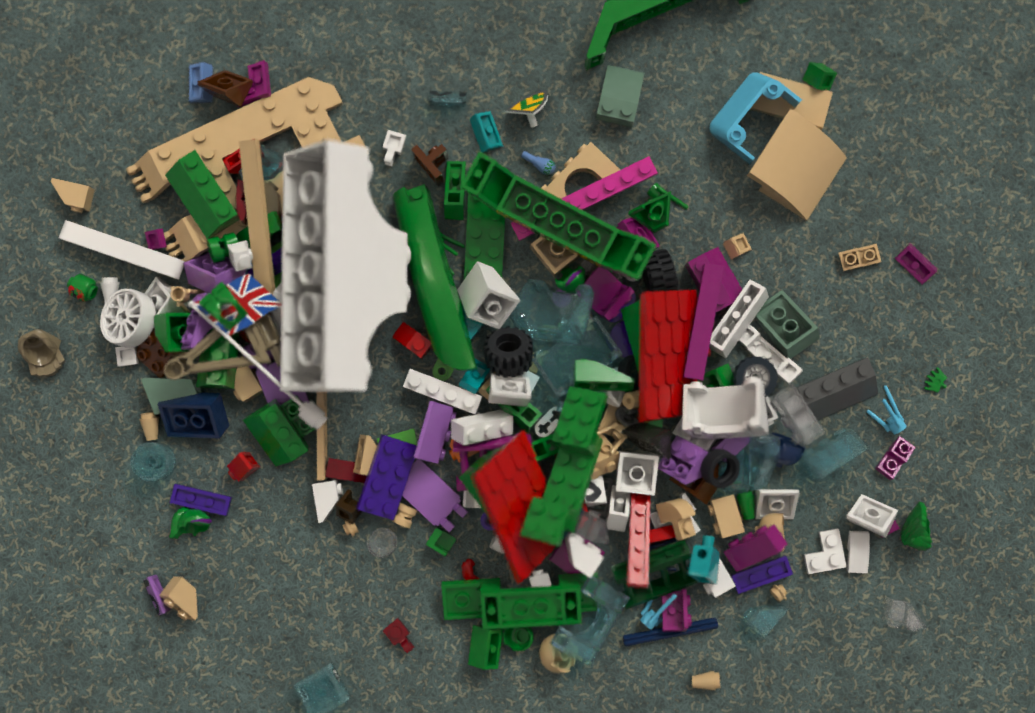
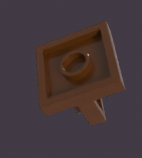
[411,144,448,186]

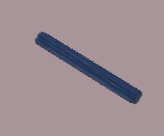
[623,618,718,646]

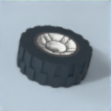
[732,356,778,397]

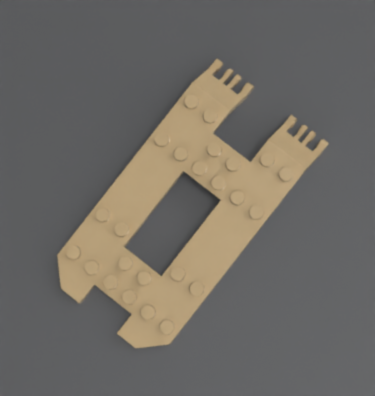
[126,77,365,262]

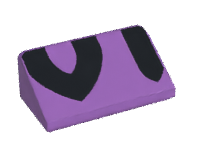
[143,575,171,615]

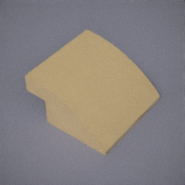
[747,108,847,221]

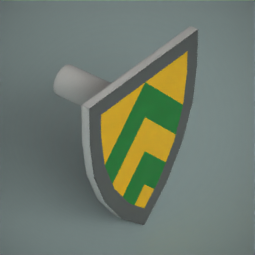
[506,90,548,127]

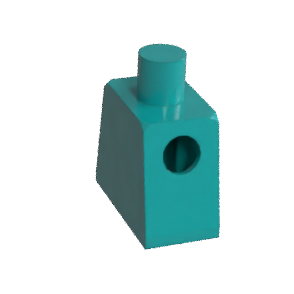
[688,536,720,585]

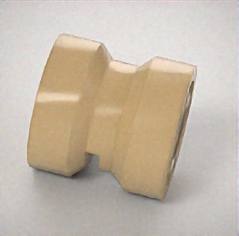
[392,503,418,528]

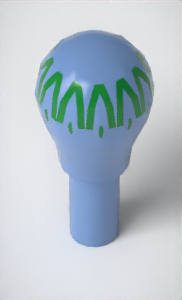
[521,151,556,176]

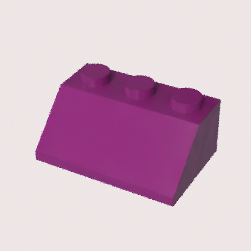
[685,247,742,313]

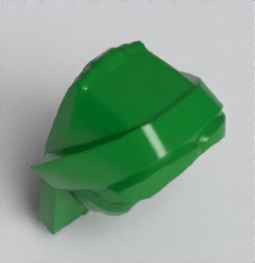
[901,501,932,551]

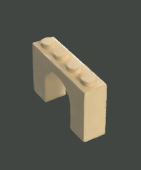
[541,142,620,199]

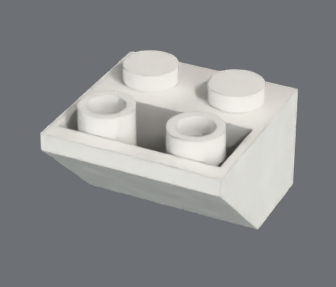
[565,532,604,578]

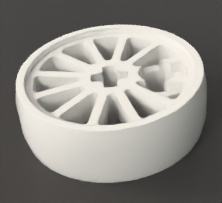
[100,289,156,348]

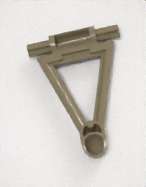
[164,313,281,380]

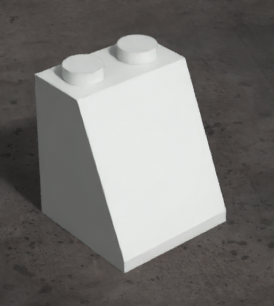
[457,261,520,329]

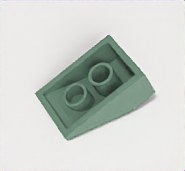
[595,65,644,128]
[755,290,820,359]

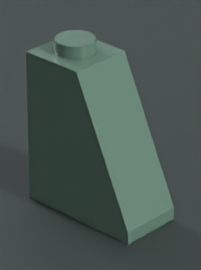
[141,378,203,416]

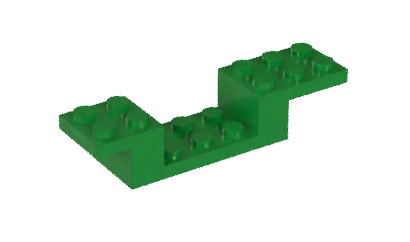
[521,386,608,546]
[441,572,599,629]

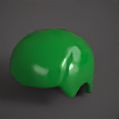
[502,627,534,651]

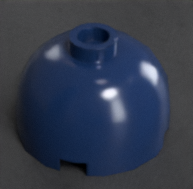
[765,433,806,468]

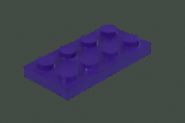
[356,434,417,520]

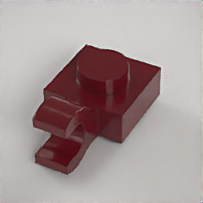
[383,618,414,653]

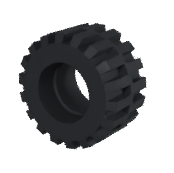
[643,249,678,292]
[484,326,533,378]

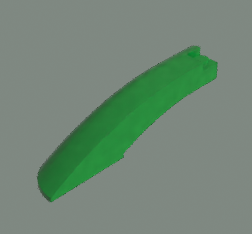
[392,184,477,371]

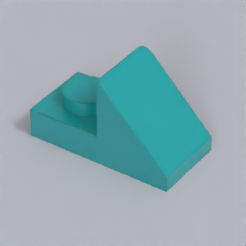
[459,359,490,394]

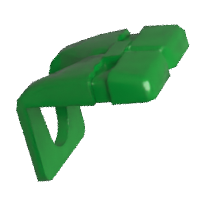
[199,282,248,330]

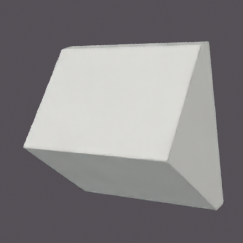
[488,373,531,407]
[755,489,799,519]
[846,494,898,538]

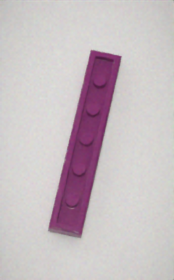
[683,263,724,381]

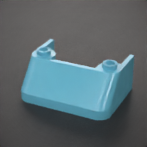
[709,72,802,164]

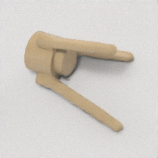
[171,286,207,313]
[596,422,632,455]

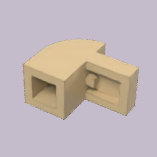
[656,498,696,541]

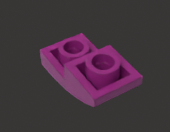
[875,436,916,480]

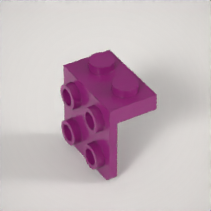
[577,267,634,321]

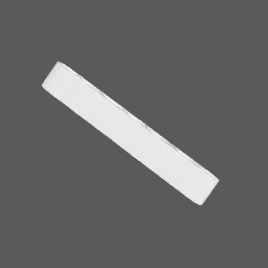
[59,220,185,280]

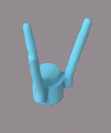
[866,385,907,435]
[640,594,677,630]

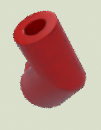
[461,559,480,580]

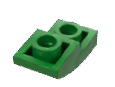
[280,395,315,437]

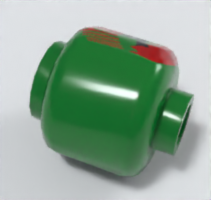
[67,274,98,302]

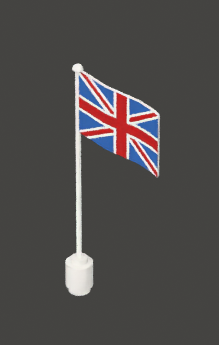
[188,274,328,430]

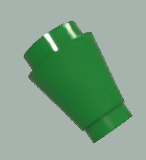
[736,490,755,520]

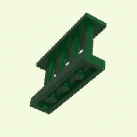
[610,539,698,610]

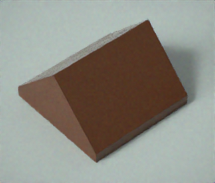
[198,70,253,107]

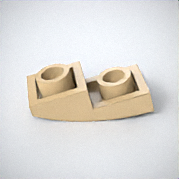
[839,243,881,271]

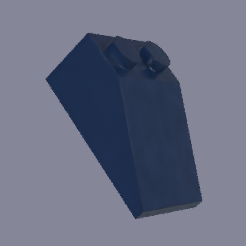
[157,393,229,439]

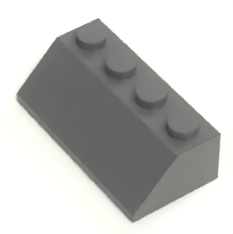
[793,358,878,424]

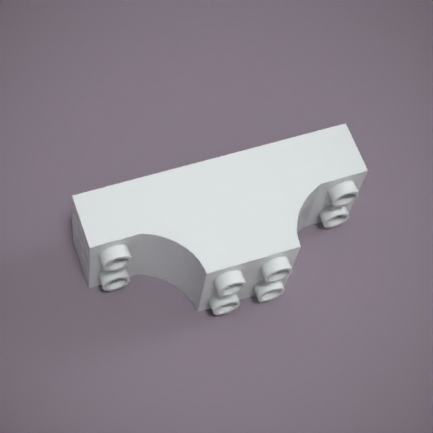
[280,140,411,392]

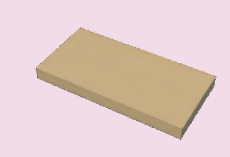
[750,72,833,129]

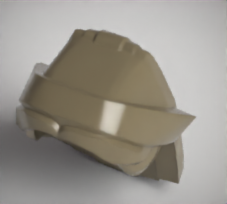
[18,329,65,377]

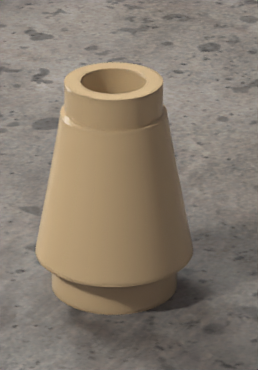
[139,412,159,441]
[692,671,721,691]

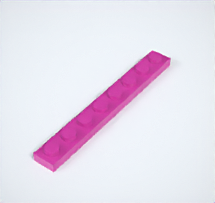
[511,156,658,241]

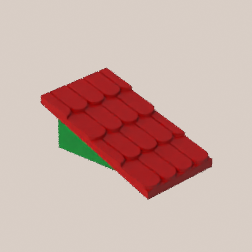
[621,290,697,423]
[458,430,563,584]

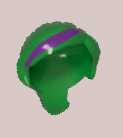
[555,265,586,297]
[169,507,212,539]

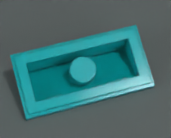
[469,111,503,153]

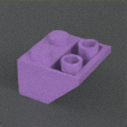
[658,435,708,485]

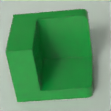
[803,62,837,90]
[426,527,456,557]

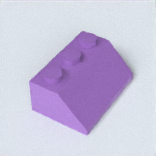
[183,252,247,293]
[414,401,457,464]

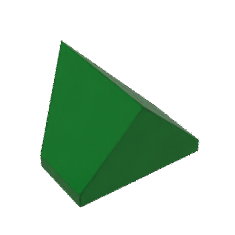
[628,191,671,233]

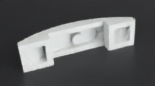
[739,325,803,385]

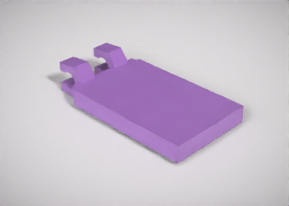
[256,362,310,405]
[402,459,468,532]

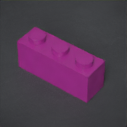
[723,524,788,572]

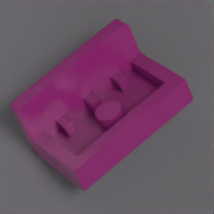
[661,589,691,632]

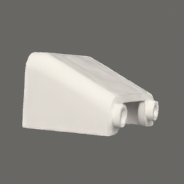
[682,377,769,440]

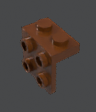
[137,328,181,378]

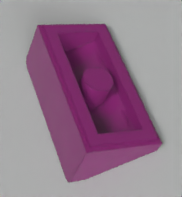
[895,243,937,285]

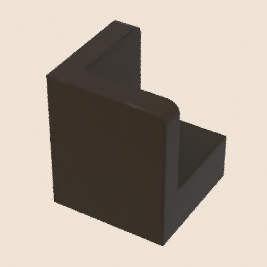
[336,489,362,524]

